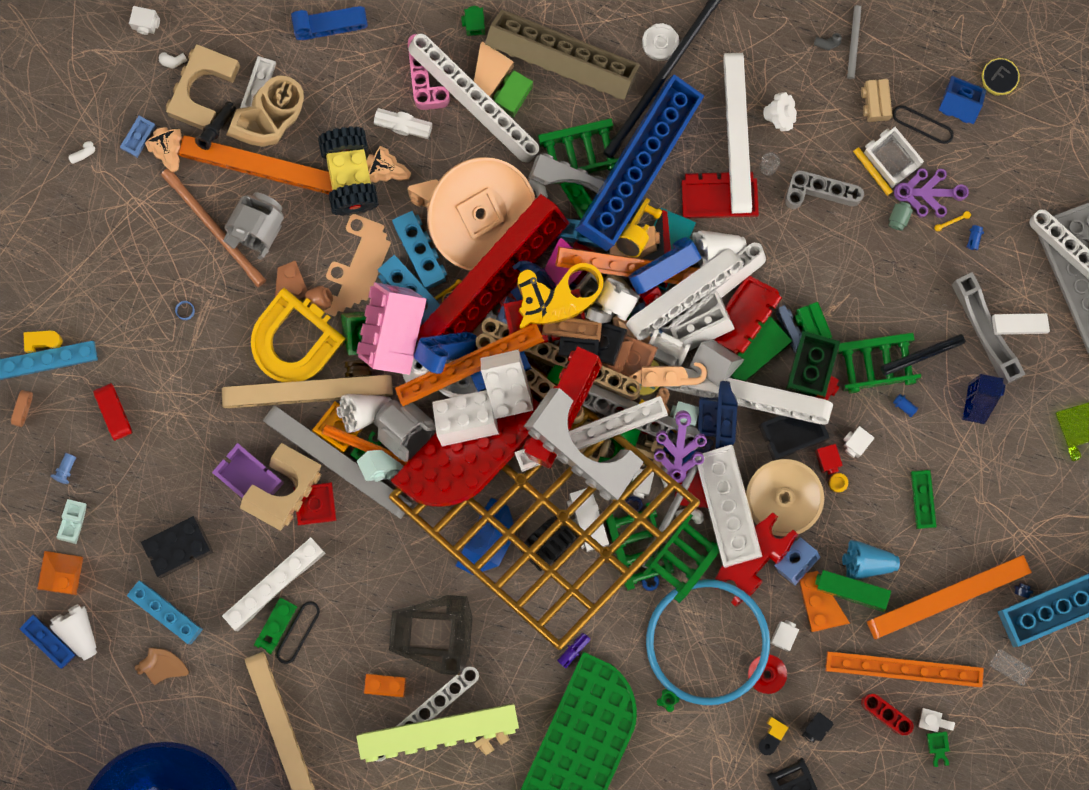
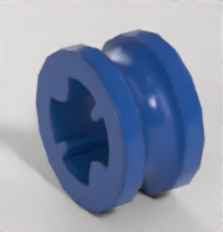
[642,576,659,591]

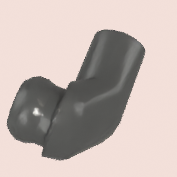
[814,33,842,50]

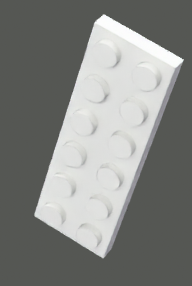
[695,445,762,568]

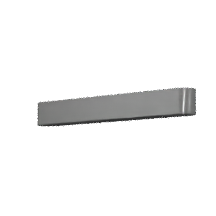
[263,405,412,519]

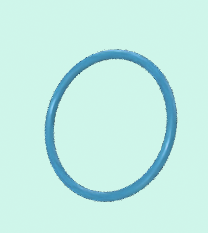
[646,579,770,705]

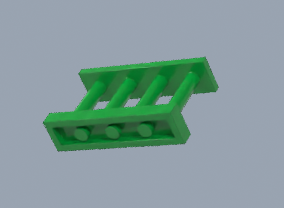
[538,118,619,184]
[837,333,921,394]
[606,502,674,591]
[643,514,720,603]

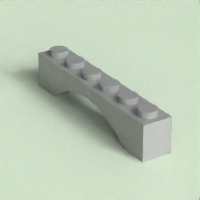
[528,153,644,222]
[951,272,1025,386]

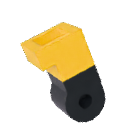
[757,717,789,755]

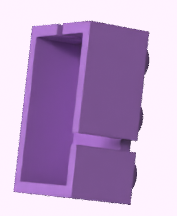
[212,443,284,498]

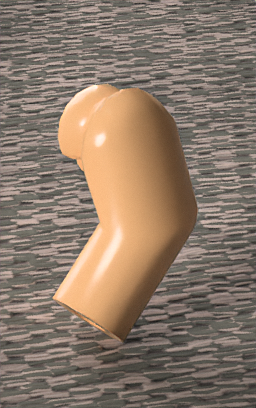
[656,387,671,415]

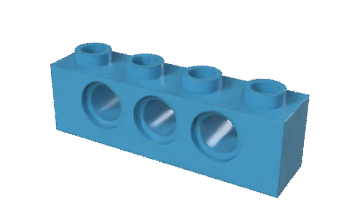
[392,211,447,290]
[377,255,440,326]
[127,580,203,644]

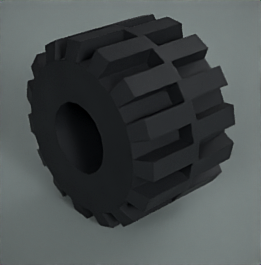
[520,516,577,571]

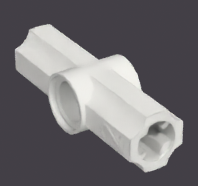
[374,108,433,139]

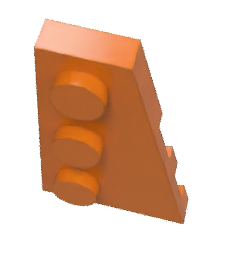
[799,571,850,632]

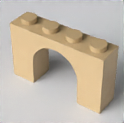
[166,44,240,130]
[240,443,322,531]

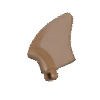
[135,647,189,686]

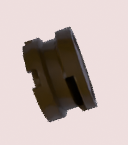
[344,360,372,378]

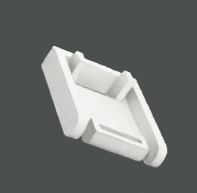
[649,329,691,366]

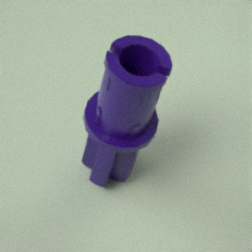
[557,633,590,668]

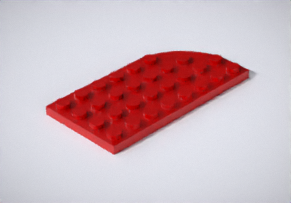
[391,398,540,507]

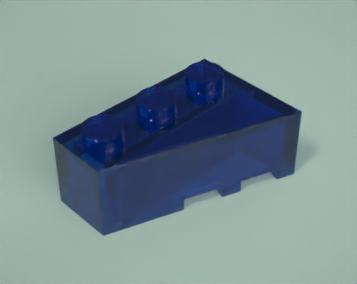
[962,374,1005,424]

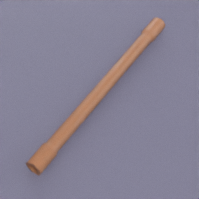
[161,169,266,287]

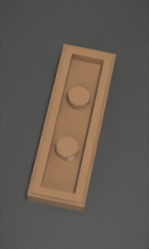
[542,318,602,342]

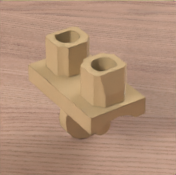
[636,437,669,469]
[474,732,510,755]

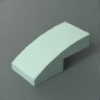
[57,499,87,544]

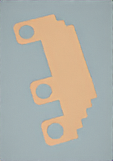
[324,214,391,317]

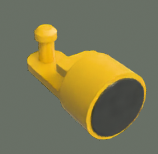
[615,198,662,257]

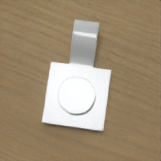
[918,708,955,732]

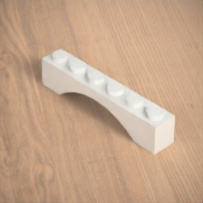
[222,537,326,631]

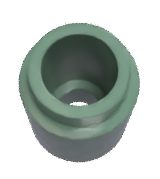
[888,201,913,231]

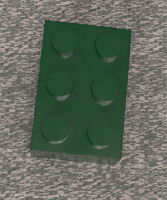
[785,331,840,399]

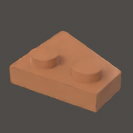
[275,261,308,300]

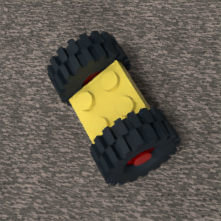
[318,126,379,216]

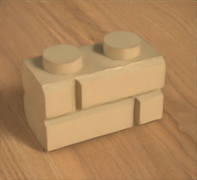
[861,79,892,122]

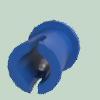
[966,225,984,251]
[893,394,918,417]

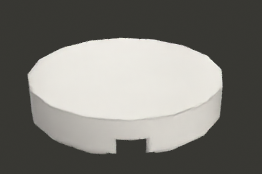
[642,23,679,61]

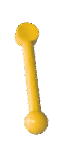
[934,211,971,231]
[434,279,462,300]

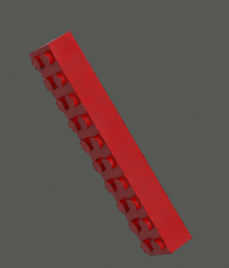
[417,194,569,342]

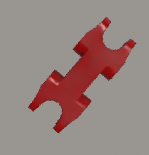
[715,512,798,607]

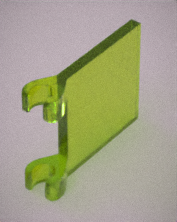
[1055,402,1089,461]

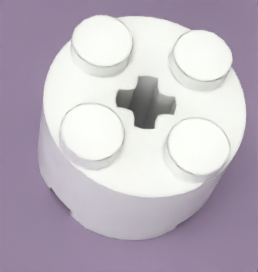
[595,278,640,321]

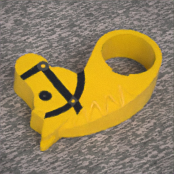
[517,263,603,329]

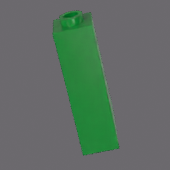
[729,316,792,382]
[814,570,891,613]

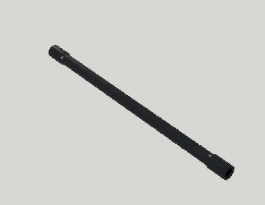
[603,0,722,159]

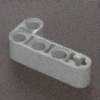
[785,171,864,209]

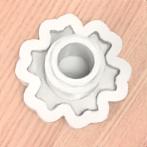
[764,92,797,131]

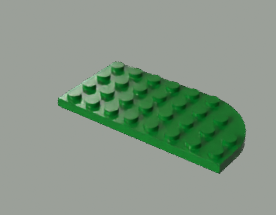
[521,652,637,790]

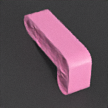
[408,34,450,110]

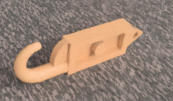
[629,362,707,387]

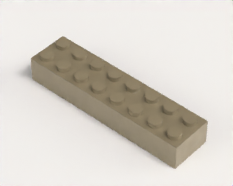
[485,9,640,100]

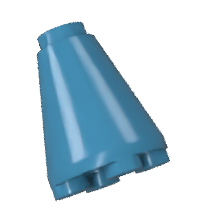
[842,540,900,580]

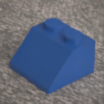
[939,76,986,124]

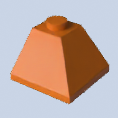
[37,551,83,595]

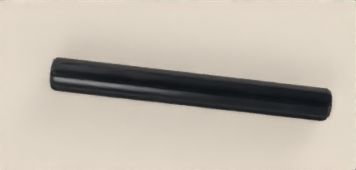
[881,334,966,376]

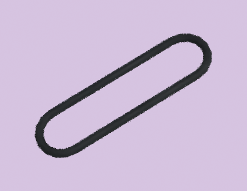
[893,105,954,144]
[277,602,320,664]

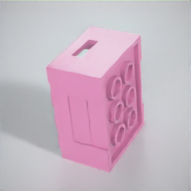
[356,282,426,375]

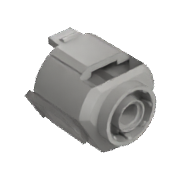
[223,192,284,260]
[374,400,436,462]

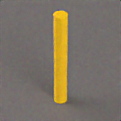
[853,147,893,196]

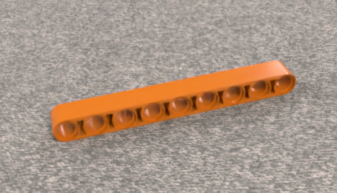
[178,136,332,194]
[867,555,1032,640]

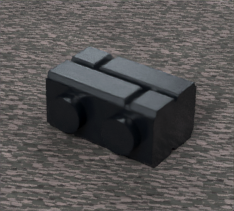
[800,712,834,743]

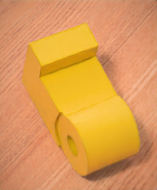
[24,331,63,354]

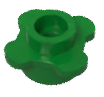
[656,689,679,712]

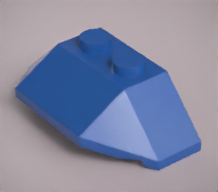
[456,498,516,575]

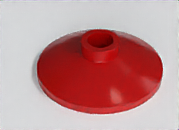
[748,655,787,694]

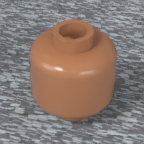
[303,286,333,311]

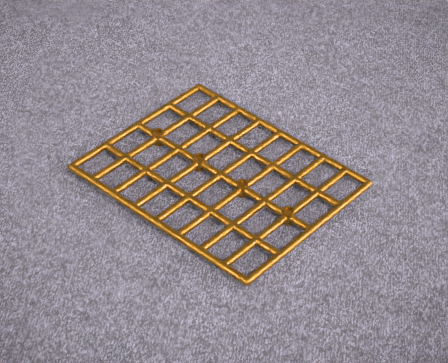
[389,358,700,650]

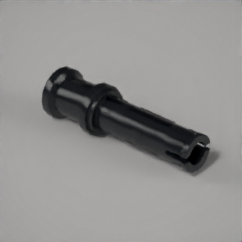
[195,101,236,150]

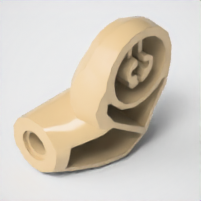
[226,76,304,147]

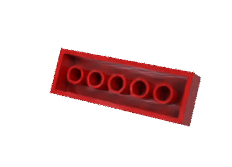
[524,346,602,469]

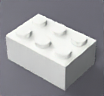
[480,350,533,419]
[432,390,499,446]

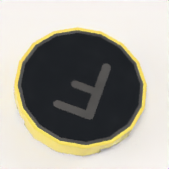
[981,58,1019,96]

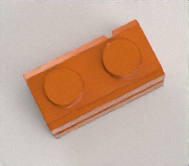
[364,674,407,698]

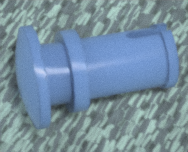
[51,453,76,484]

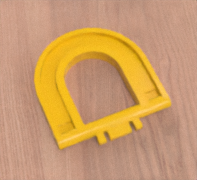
[251,288,346,382]

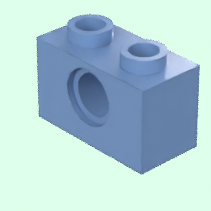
[774,537,821,586]

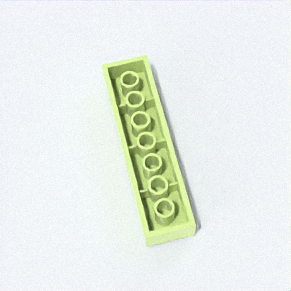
[356,703,519,762]

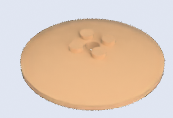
[427,157,536,271]

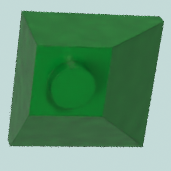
[341,312,367,355]

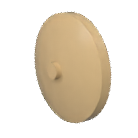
[746,459,824,537]

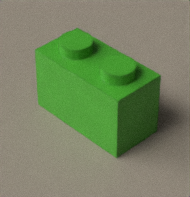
[493,70,533,118]

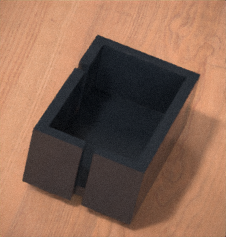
[759,415,830,461]
[141,516,214,578]

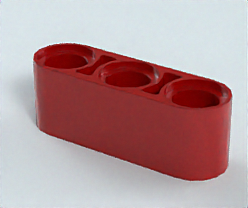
[93,383,133,441]
[861,694,914,735]

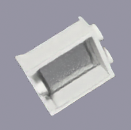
[864,127,924,188]

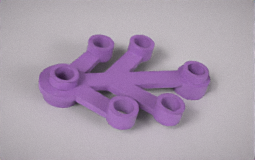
[894,168,969,218]
[654,410,707,483]

